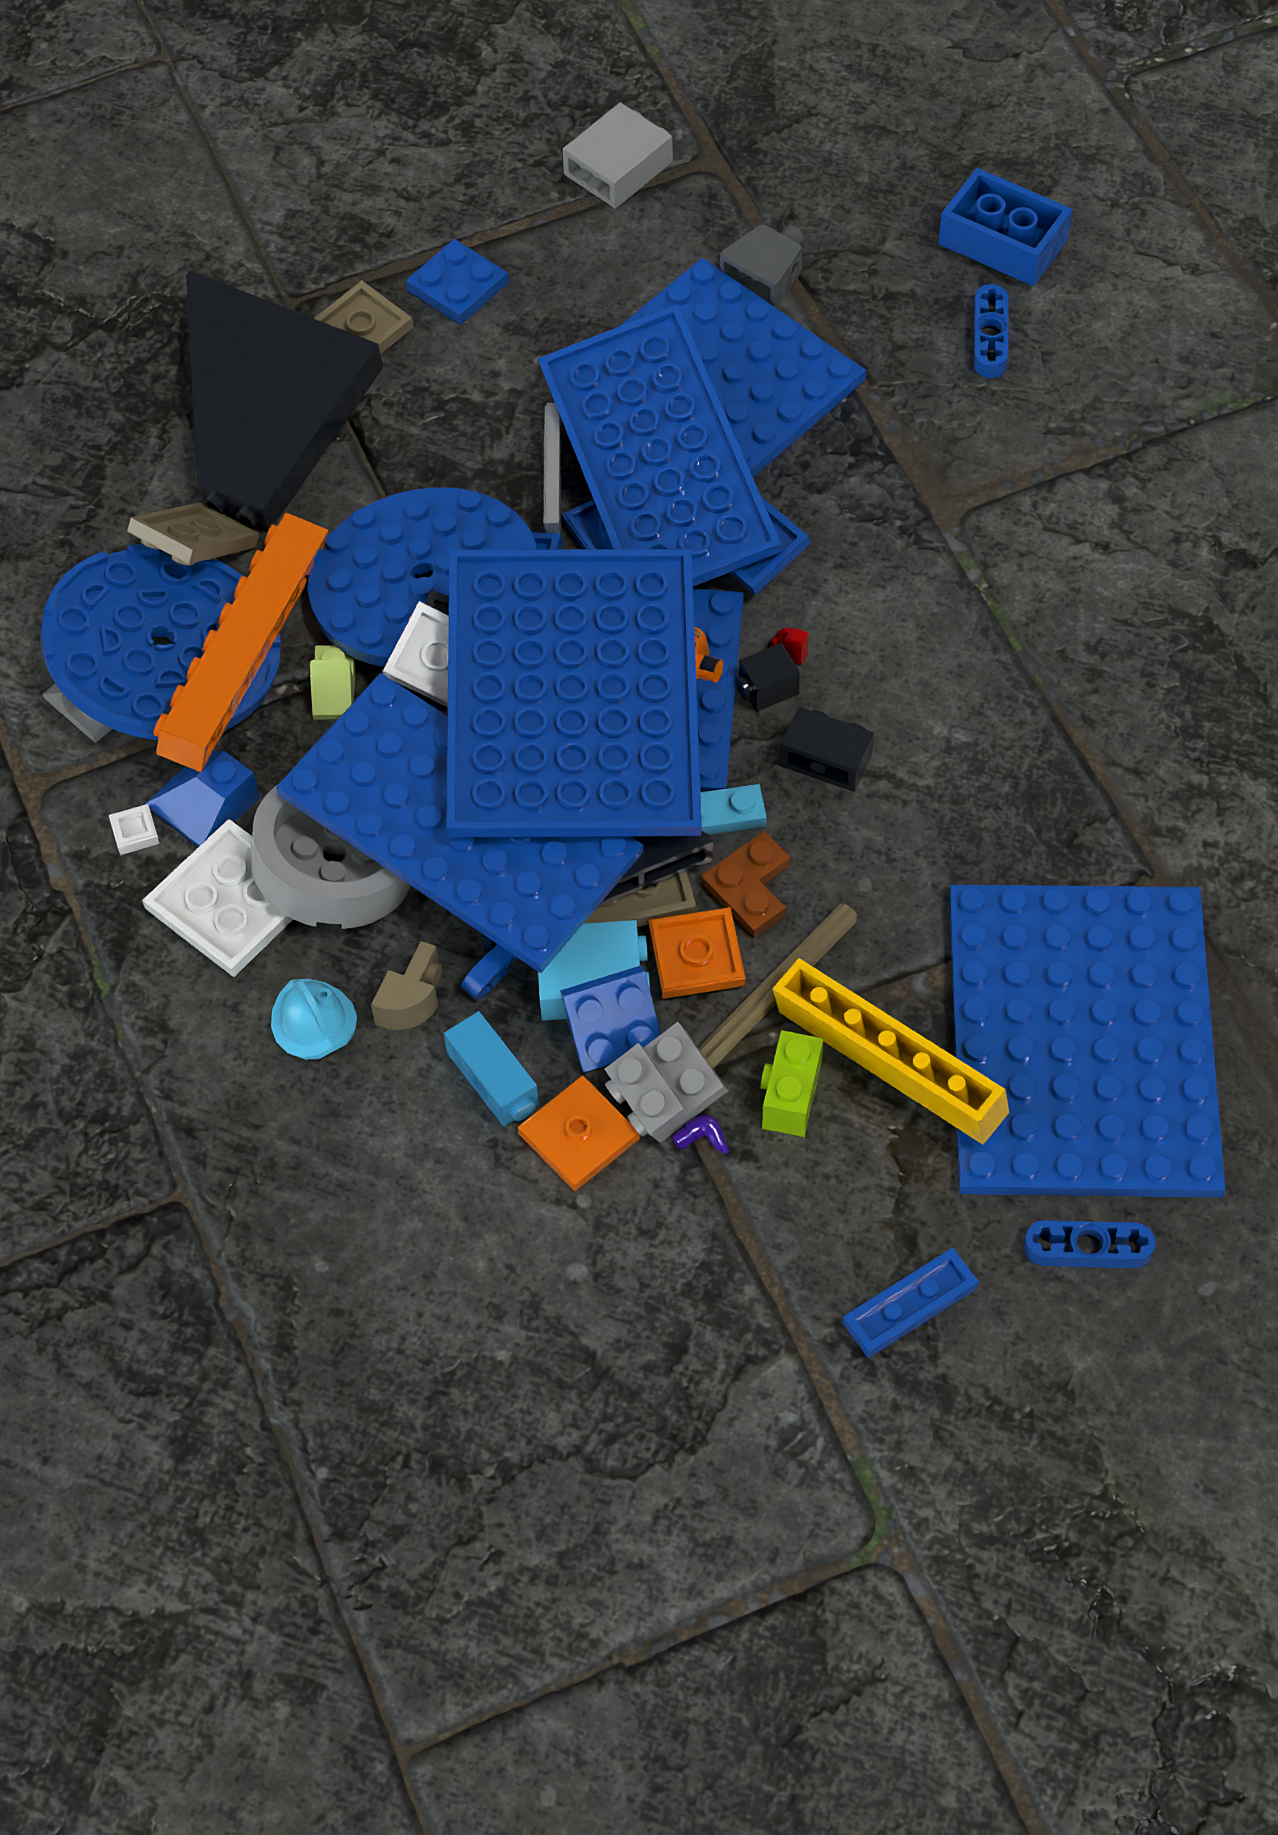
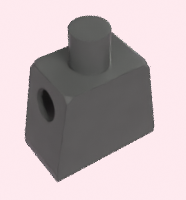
[720,225,804,308]

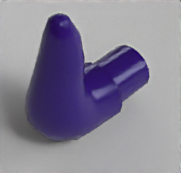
[671,1115,729,1154]

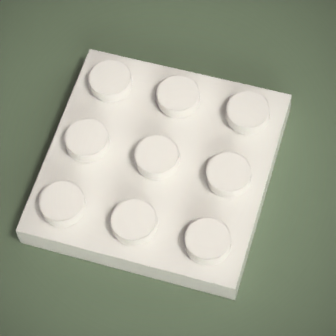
[142,819,293,977]

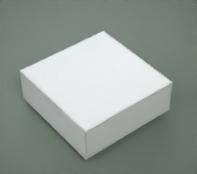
[109,804,160,855]

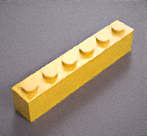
[772,958,1009,1145]

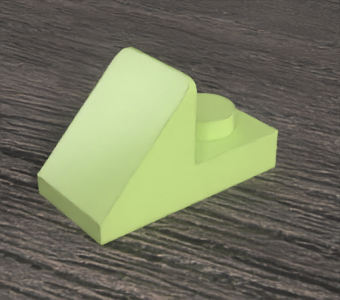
[310,645,356,720]

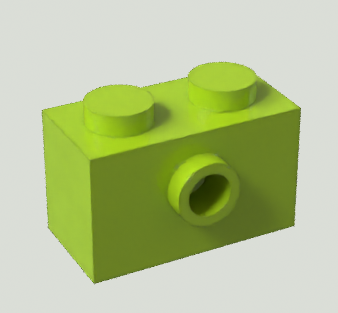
[761,1030,823,1137]

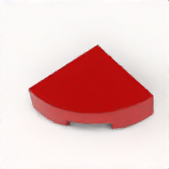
[767,628,809,665]

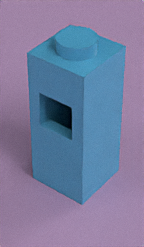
[443,1011,539,1127]

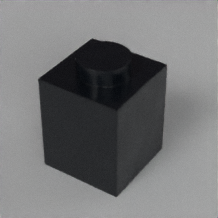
[735,643,800,712]

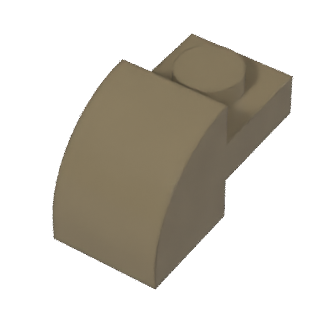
[371,941,442,1030]

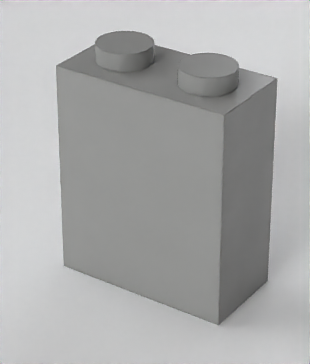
[562,102,673,209]

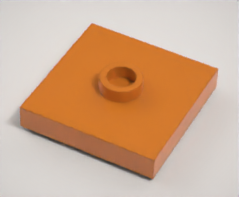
[648,907,746,999]
[518,1075,640,1192]

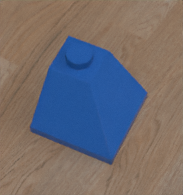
[145,751,260,847]

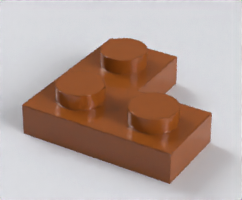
[701,831,791,938]

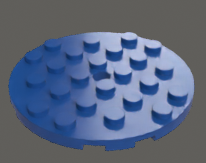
[308,488,537,667]
[41,544,281,740]

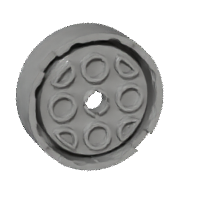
[251,786,411,929]

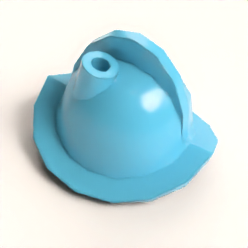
[271,979,357,1060]

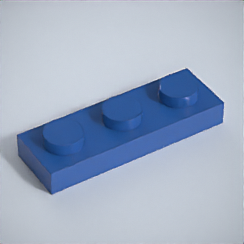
[843,1247,979,1358]

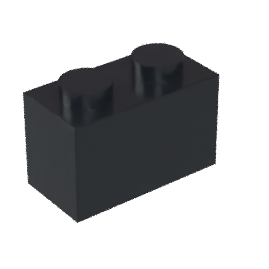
[780,707,874,792]

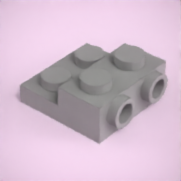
[605,1022,728,1143]

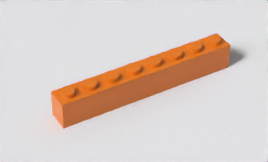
[154,513,328,772]

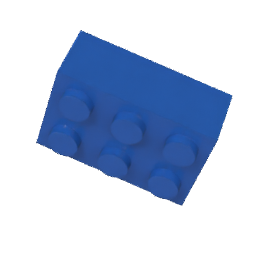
[938,168,1073,286]

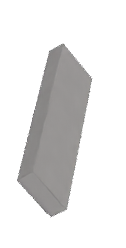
[544,403,562,533]

